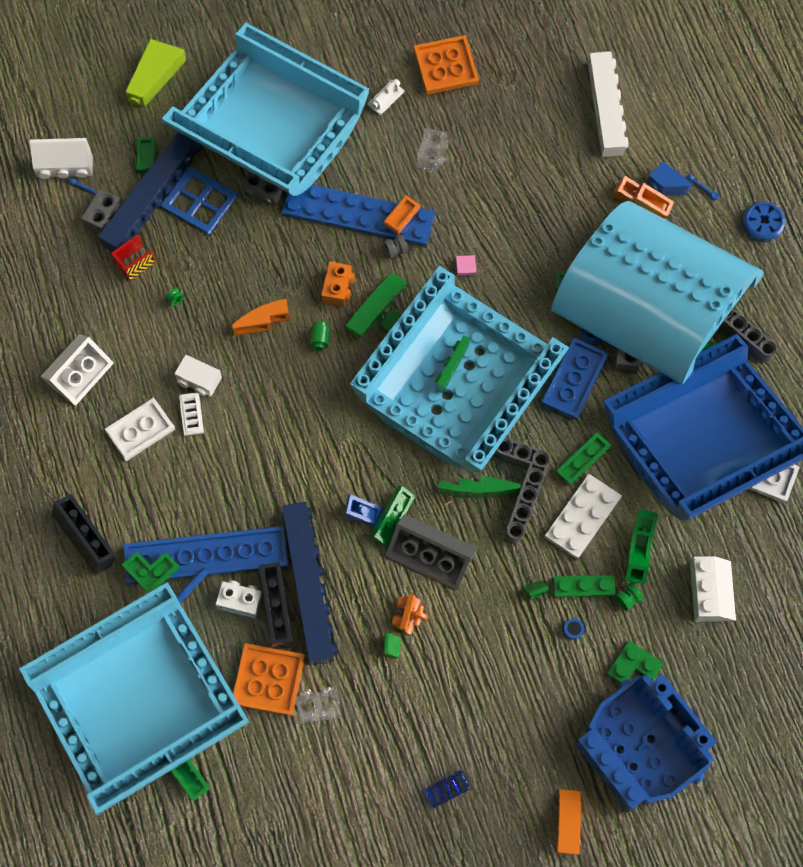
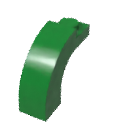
[625,509,658,585]

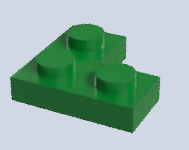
[122,551,180,593]
[607,640,664,684]

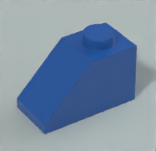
[647,161,692,195]

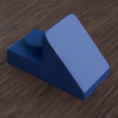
[344,494,382,527]

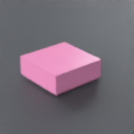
[456,255,476,276]

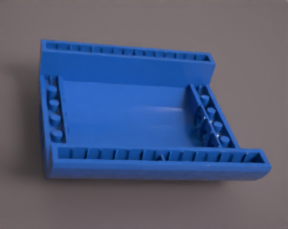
[603,334,803,521]

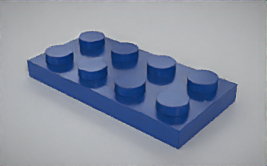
[542,338,609,420]

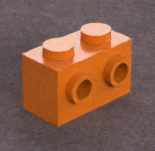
[321,262,355,307]

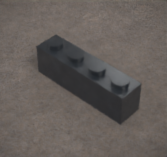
[52,494,115,575]
[259,562,294,649]

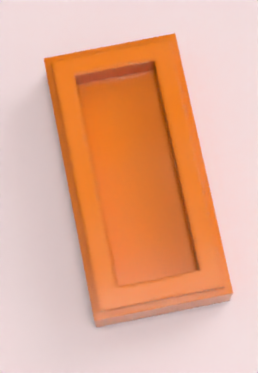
[383,195,421,235]

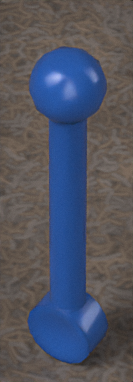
[686,174,719,200]
[69,178,98,195]

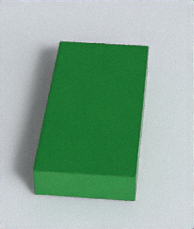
[137,137,156,173]

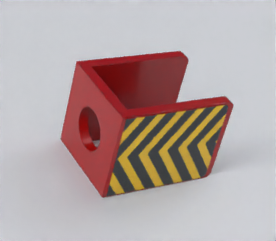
[111,235,156,281]

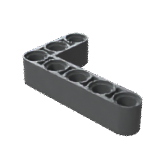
[719,308,777,363]
[494,438,550,544]

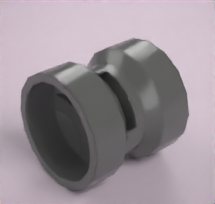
[384,234,408,258]

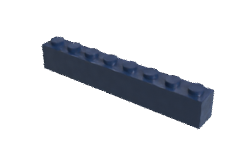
[98,132,203,251]
[282,501,338,666]

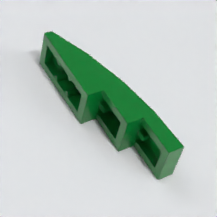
[345,273,407,338]
[437,475,521,498]
[171,759,210,801]

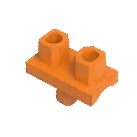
[392,594,428,635]

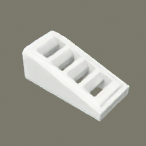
[179,393,204,436]

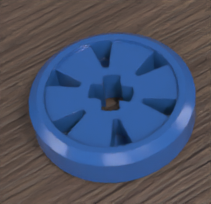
[743,202,785,242]

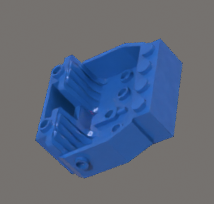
[575,674,717,813]

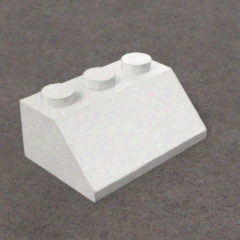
[30,138,93,179]
[41,334,114,406]
[690,556,736,622]

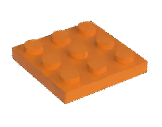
[414,35,479,95]
[233,643,305,716]

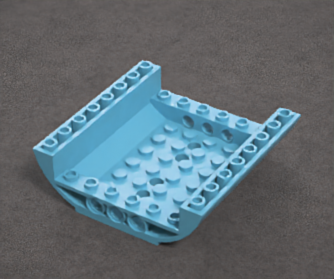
[350,266,569,472]

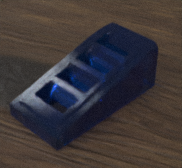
[424,770,472,809]

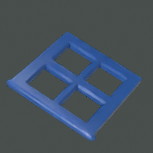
[160,166,238,235]

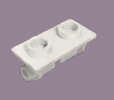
[367,79,404,115]

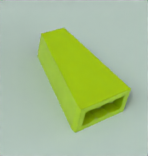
[126,39,186,107]

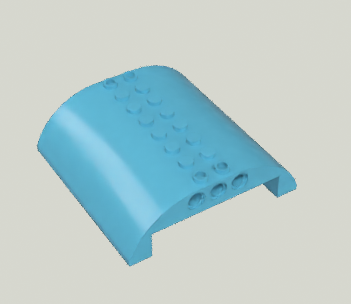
[162,23,369,196]
[551,201,764,385]
[20,582,249,815]

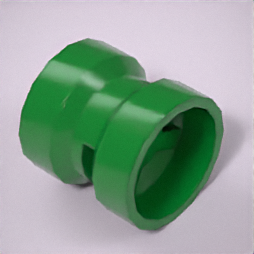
[615,583,644,611]

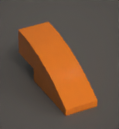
[612,176,674,218]
[232,299,290,336]
[556,789,581,856]

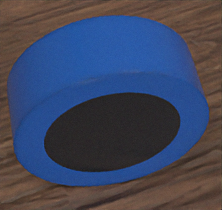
[563,618,584,640]

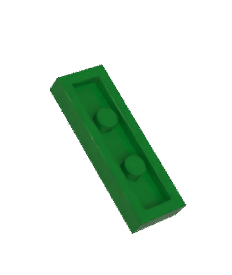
[435,335,470,393]
[556,432,611,486]
[370,485,415,547]
[553,575,616,598]

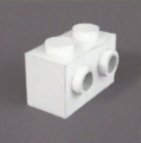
[175,355,222,397]
[216,580,263,619]

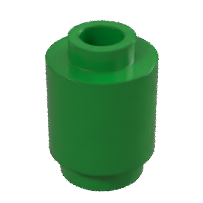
[309,321,329,351]

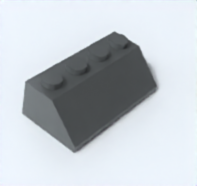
[385,514,477,590]

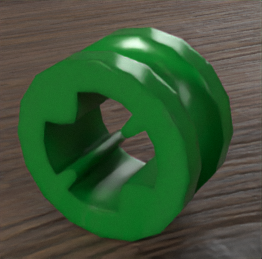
[165,288,184,307]

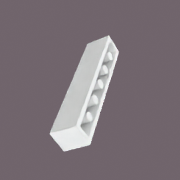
[588,51,628,157]

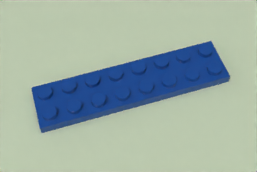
[282,185,435,247]
[124,526,288,585]

